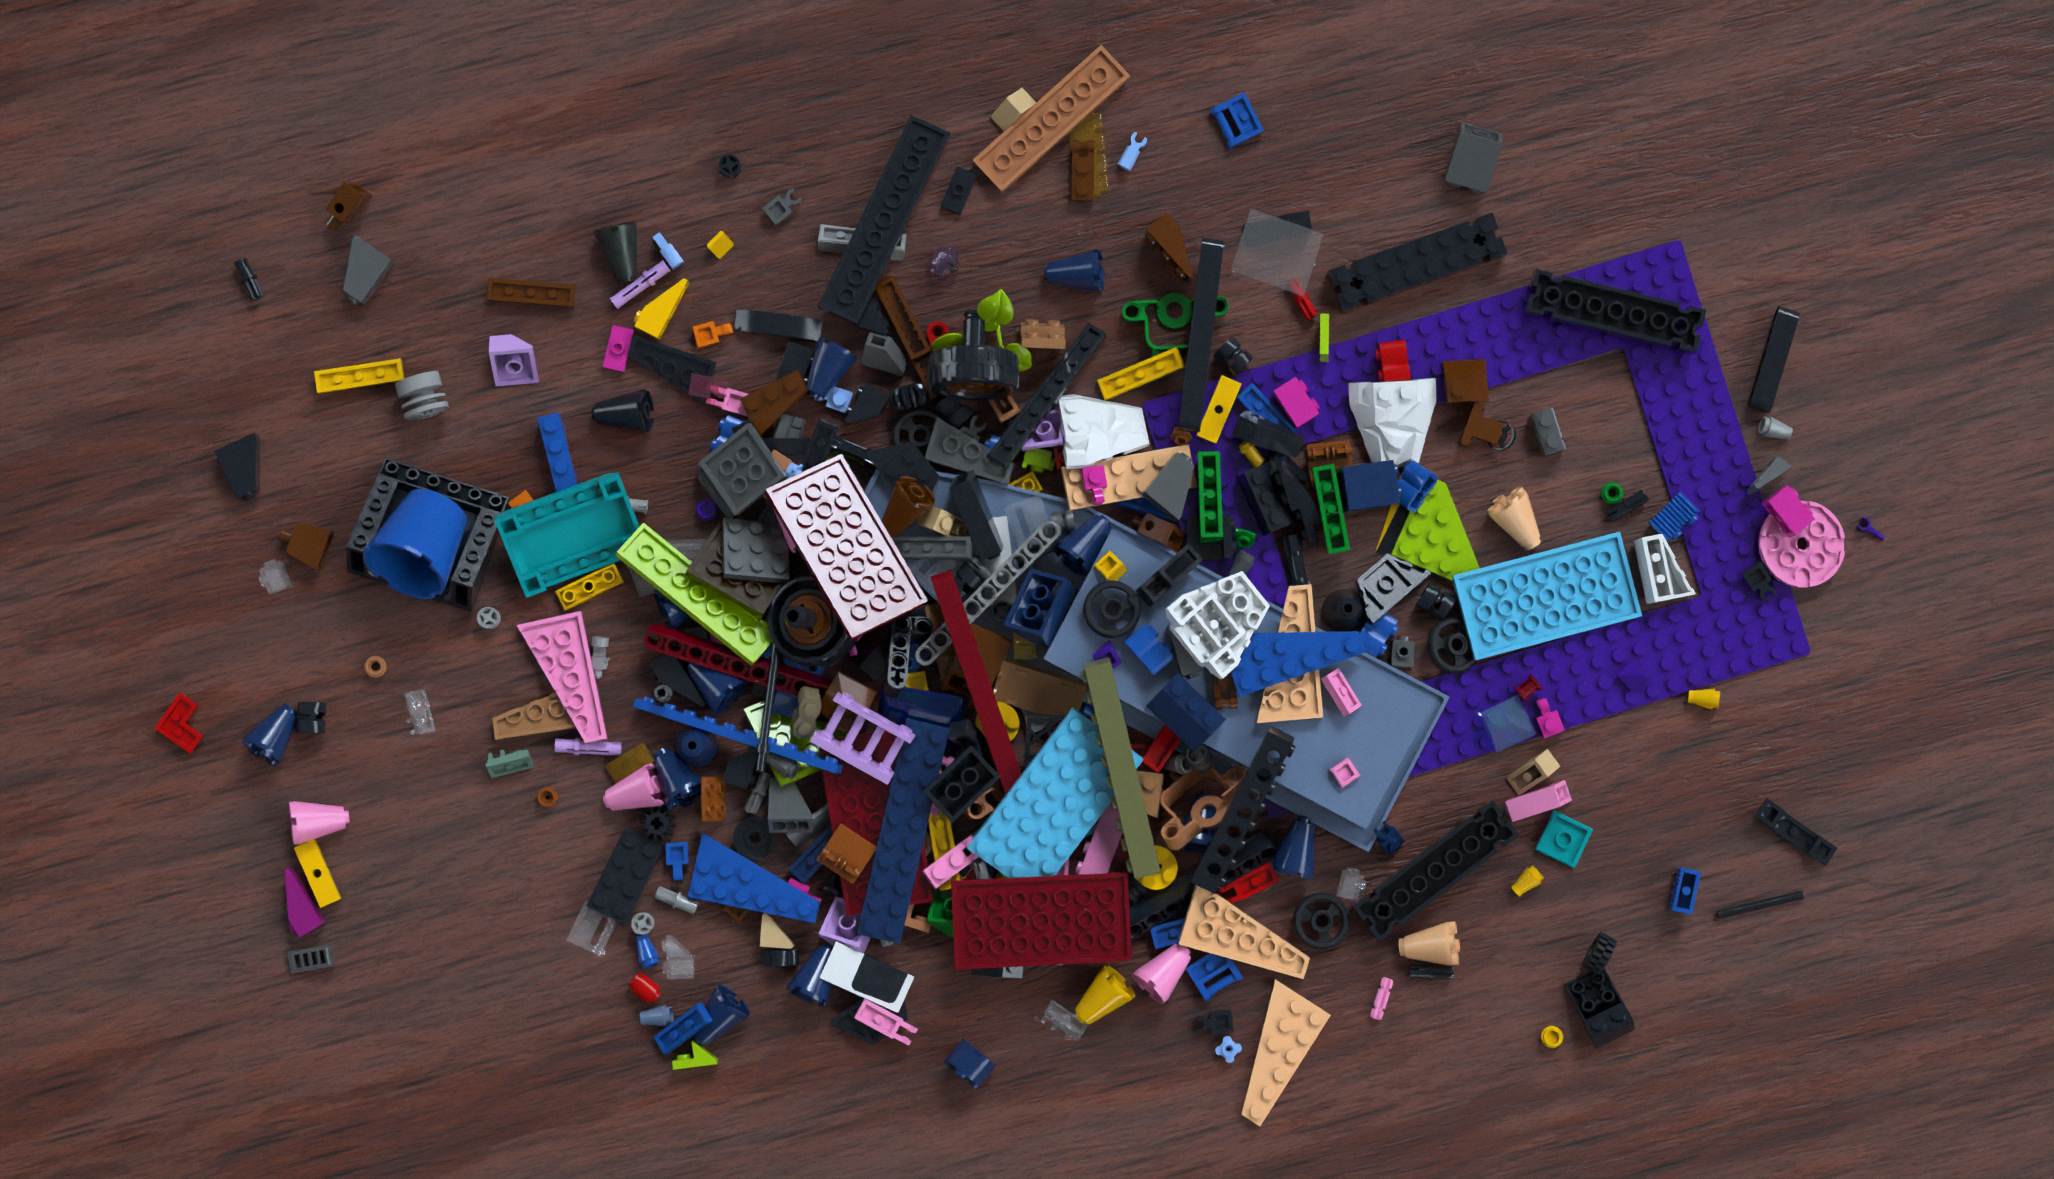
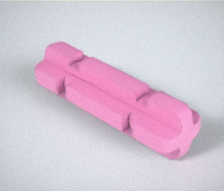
[1370,977,1393,1020]

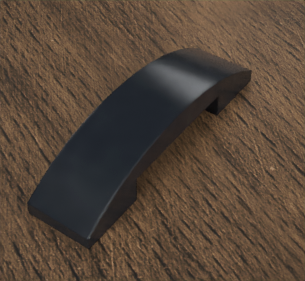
[734,309,823,342]
[1754,798,1838,866]

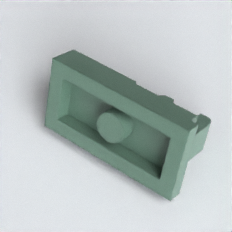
[486,749,534,778]

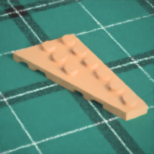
[1256,584,1323,723]
[1178,885,1310,979]
[1241,979,1331,1126]

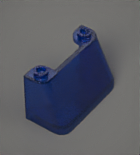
[875,683,969,754]

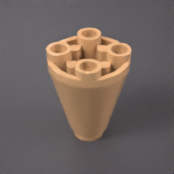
[1487,486,1541,550]
[1399,921,1460,966]

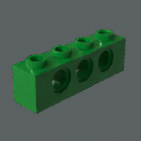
[1196,451,1223,543]
[1311,464,1350,554]

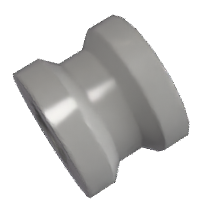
[477,607,501,629]
[631,912,655,935]

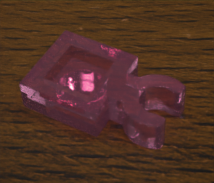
[688,373,729,399]

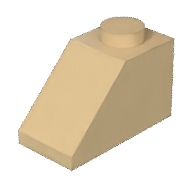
[1506,749,1560,795]

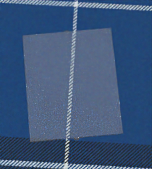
[1231,208,1324,296]

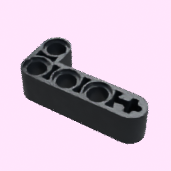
[883,614,933,698]

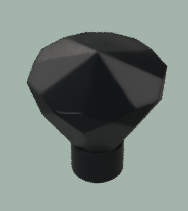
[822,873,843,897]

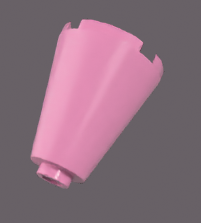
[603,763,665,811]
[289,801,350,845]
[1132,944,1191,1004]

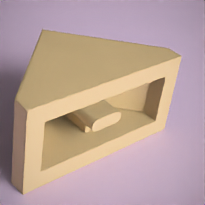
[990,88,1036,131]
[760,913,795,949]

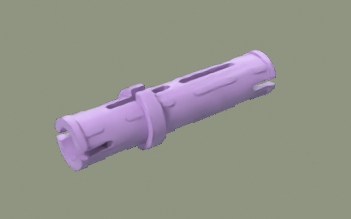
[610,260,670,309]
[555,738,622,756]

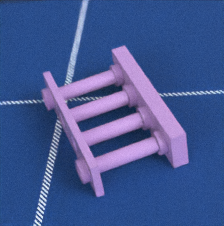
[810,692,915,785]

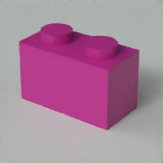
[1272,377,1320,429]
[1762,485,1815,538]

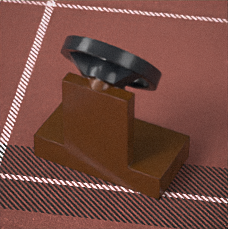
[1458,402,1516,451]

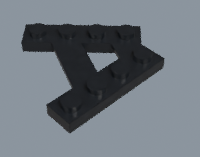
[731,418,839,507]

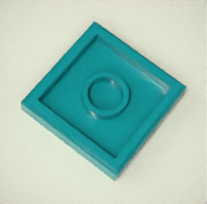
[1534,810,1593,869]

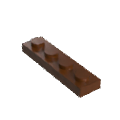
[487,278,576,307]

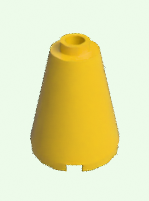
[1075,965,1135,1025]

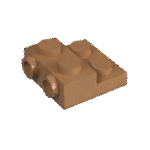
[1019,319,1066,349]

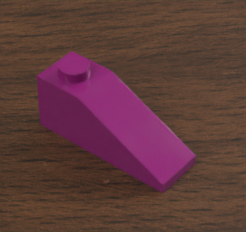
[285,867,326,938]

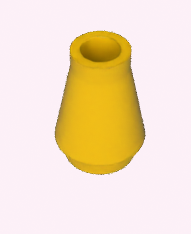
[1688,689,1720,710]
[1511,865,1544,897]

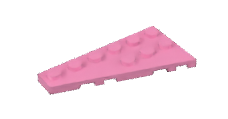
[517,611,608,744]

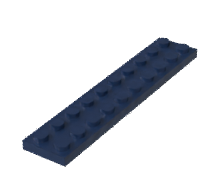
[857,718,950,944]

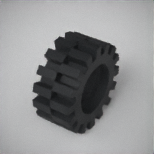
[1582,932,1617,975]

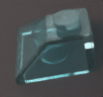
[1478,695,1536,753]

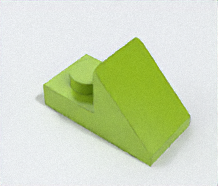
[672,1040,719,1070]

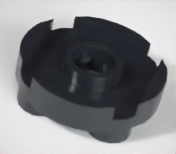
[733,816,777,860]

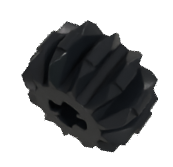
[889,383,926,411]
[639,805,677,842]

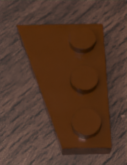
[740,370,808,437]

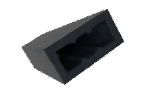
[949,470,1003,560]

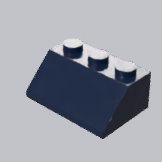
[1003,568,1076,648]
[1146,673,1226,752]

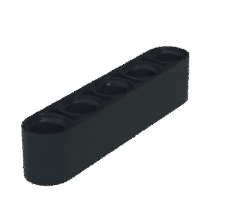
[1748,306,1800,413]

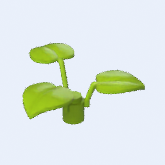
[931,289,1032,372]

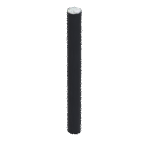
[1716,890,1804,919]

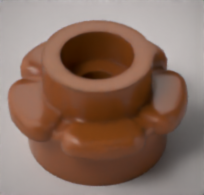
[1171,426,1192,445]
[537,787,558,808]

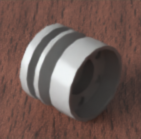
[394,371,449,421]

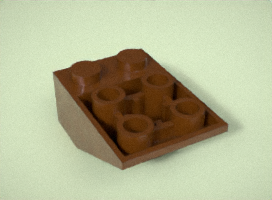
[1145,212,1192,284]
[942,623,1012,700]

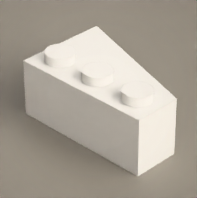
[1633,534,1696,604]

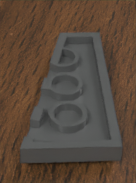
[925,417,1015,485]

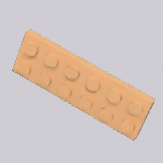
[1061,444,1197,510]

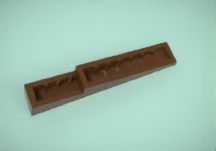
[876,276,945,404]

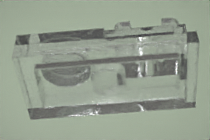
[404,689,436,735]
[1041,1000,1088,1041]

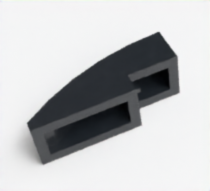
[1135,543,1203,607]
[948,719,997,770]

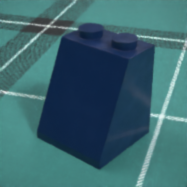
[1335,460,1402,513]

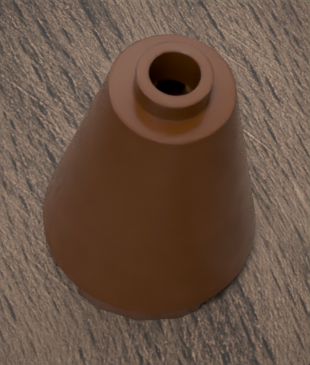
[881,476,935,537]

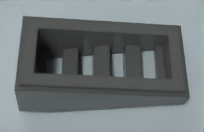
[1747,456,1791,495]
[287,944,335,974]

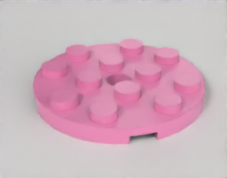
[1758,501,1845,588]

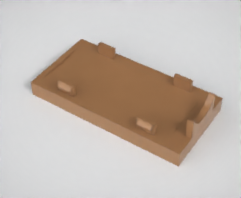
[993,658,1088,716]

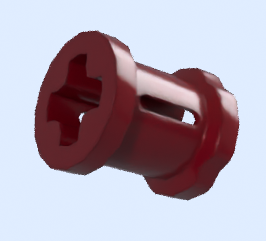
[1513,674,1543,702]

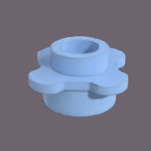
[785,463,803,479]
[1215,1036,1242,1063]

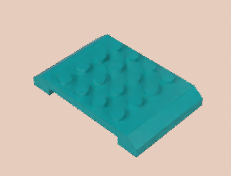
[494,472,640,598]

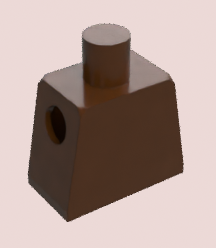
[325,181,372,231]
[1132,513,1187,553]
[278,524,335,570]

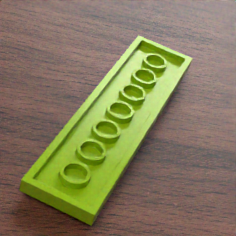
[615,523,772,666]

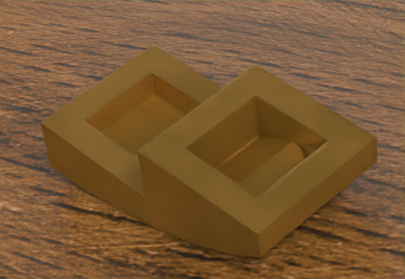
[605,743,654,784]

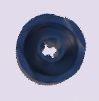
[944,1039,996,1090]

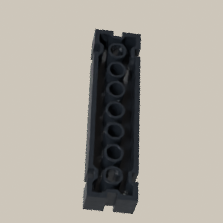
[1327,212,1507,314]
[1523,269,1707,355]
[1351,800,1520,942]

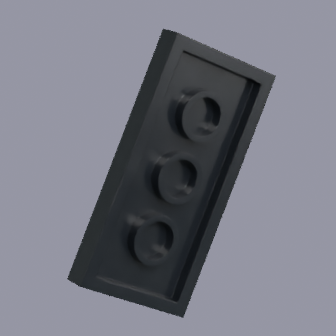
[586,827,665,926]

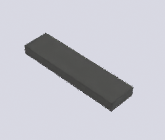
[891,536,973,560]

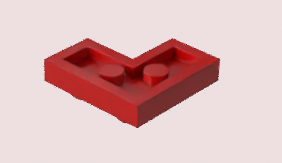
[154,692,204,753]

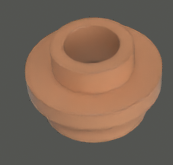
[364,656,387,678]

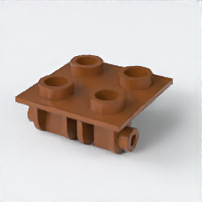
[1306,440,1352,488]
[701,777,726,821]
[817,823,877,884]

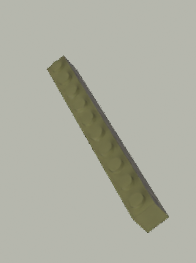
[1081,657,1161,879]

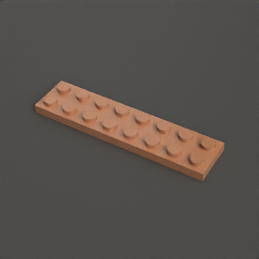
[973,45,1131,193]

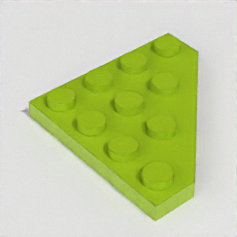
[1391,480,1480,582]
[743,701,848,787]

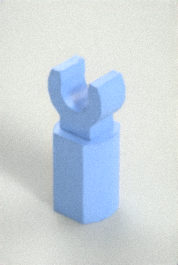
[1117,132,1147,172]
[653,232,684,269]

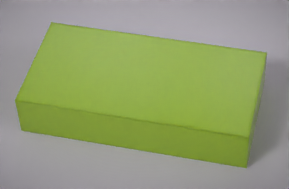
[1320,314,1329,362]

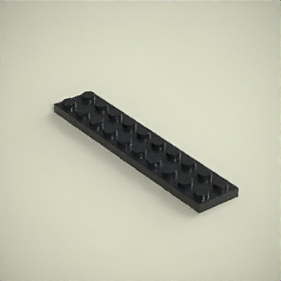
[818,115,951,326]

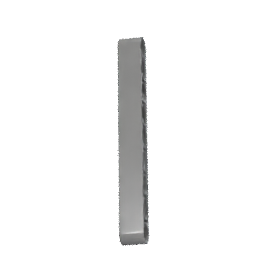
[915,521,1061,665]

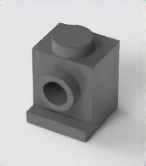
[1390,636,1415,668]

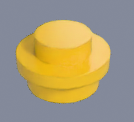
[1541,1026,1563,1048]

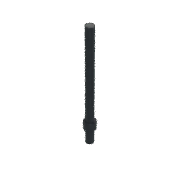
[756,643,780,772]

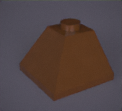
[1442,359,1489,405]
[821,671,877,733]

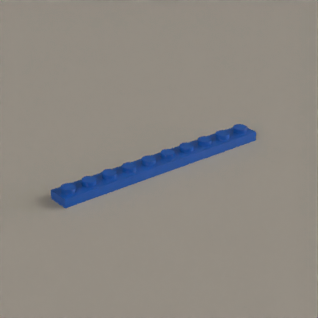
[633,696,844,774]

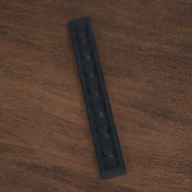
[987,323,1107,469]

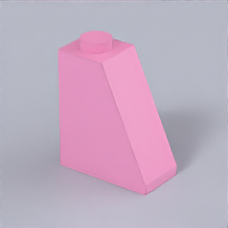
[1505,780,1572,822]

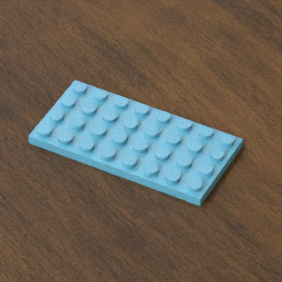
[1452,532,1642,660]
[967,707,1144,878]

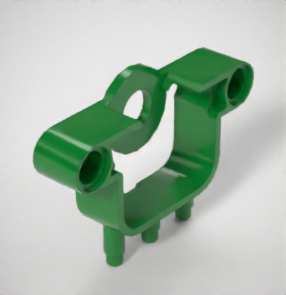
[1122,293,1229,360]

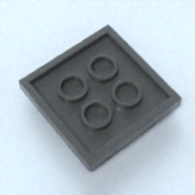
[699,423,787,515]
[722,518,790,584]

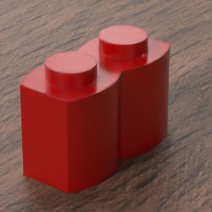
[1375,340,1411,382]

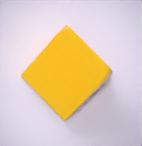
[707,231,734,259]
[1094,550,1128,581]

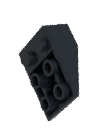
[1564,968,1635,1049]

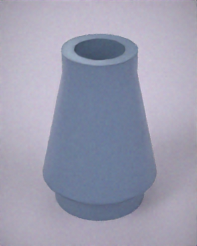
[640,1005,674,1027]

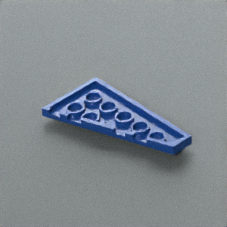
[1230,631,1366,697]
[688,833,820,924]

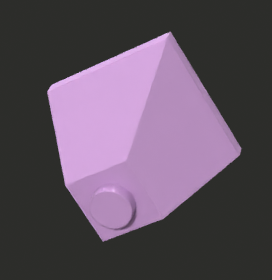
[489,334,539,386]
[1022,409,1065,451]
[819,896,871,954]

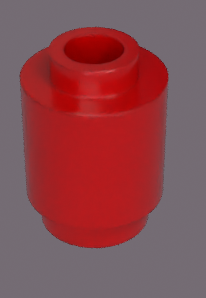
[628,972,662,1004]

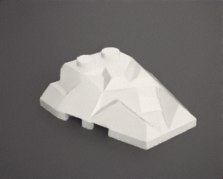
[1348,378,1436,468]
[1054,394,1149,469]
[1165,571,1270,679]

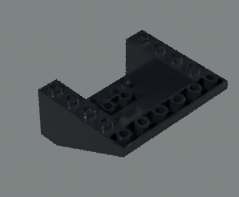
[346,457,509,612]

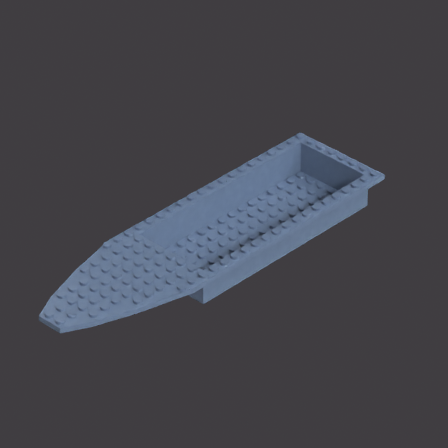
[864,469,1450,852]

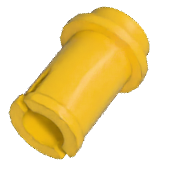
[1239,441,1265,468]

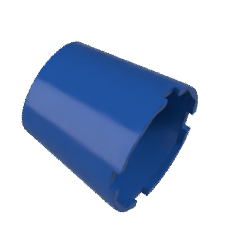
[363,489,467,599]

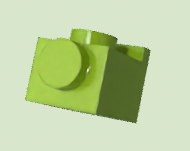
[1022,448,1055,473]

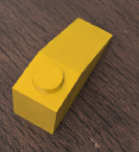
[633,278,689,341]

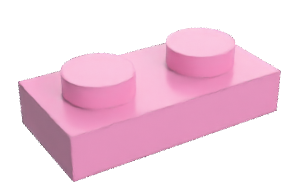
[1321,668,1362,717]

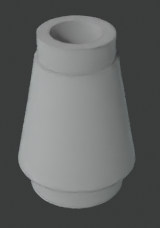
[1758,416,1793,440]
[1162,753,1193,775]

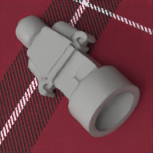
[591,636,610,679]

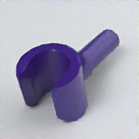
[1857,517,1885,541]

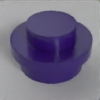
[696,499,718,521]

